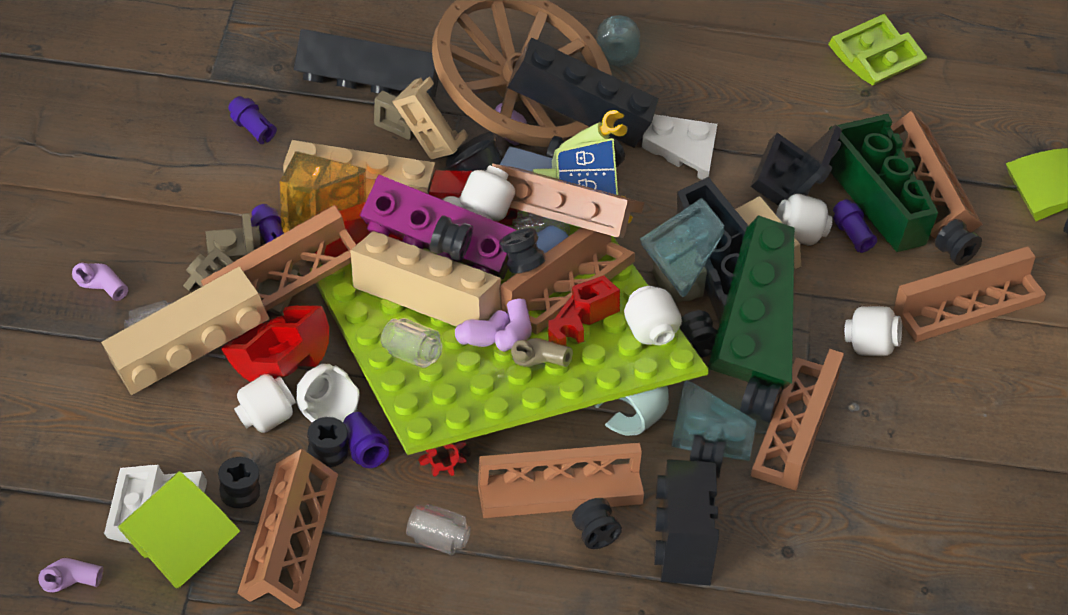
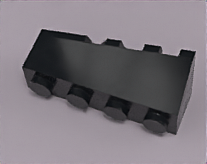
[294,29,439,97]
[507,37,659,148]

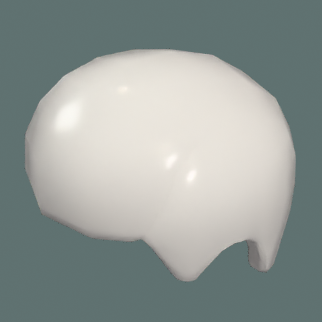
[296,364,360,422]

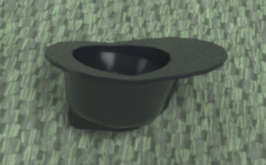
[445,132,502,171]

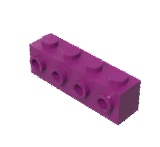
[360,174,516,280]

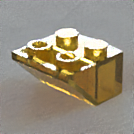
[280,151,366,233]

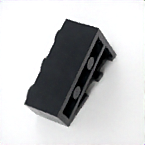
[654,459,719,586]

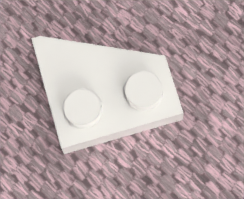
[642,114,717,180]

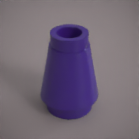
[343,412,389,468]

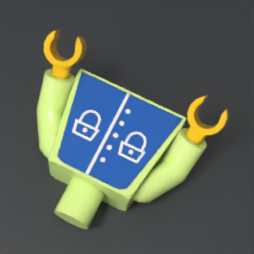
[532,110,633,223]

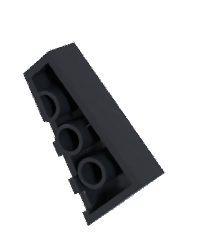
[677,177,748,323]

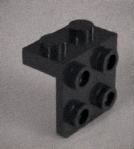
[750,124,842,206]

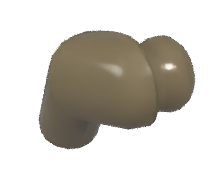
[511,338,573,367]

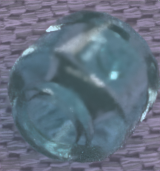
[596,15,640,66]

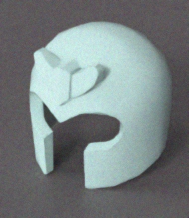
[594,386,669,436]

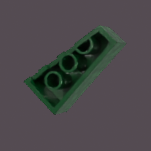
[829,114,938,252]
[708,215,795,391]

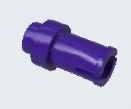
[228,96,277,144]
[833,199,877,253]
[251,204,284,244]

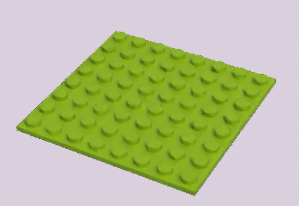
[310,216,708,455]

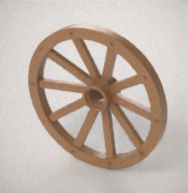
[432,0,612,147]

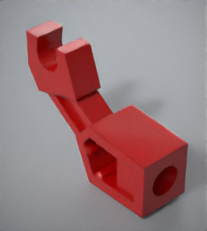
[548,275,620,346]

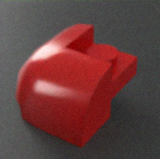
[221,305,329,382]

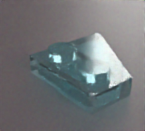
[640,198,725,298]
[672,380,756,461]

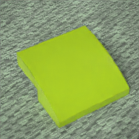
[828,14,927,85]
[1006,148,1068,222]
[117,471,240,588]

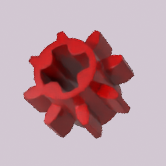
[418,440,467,477]

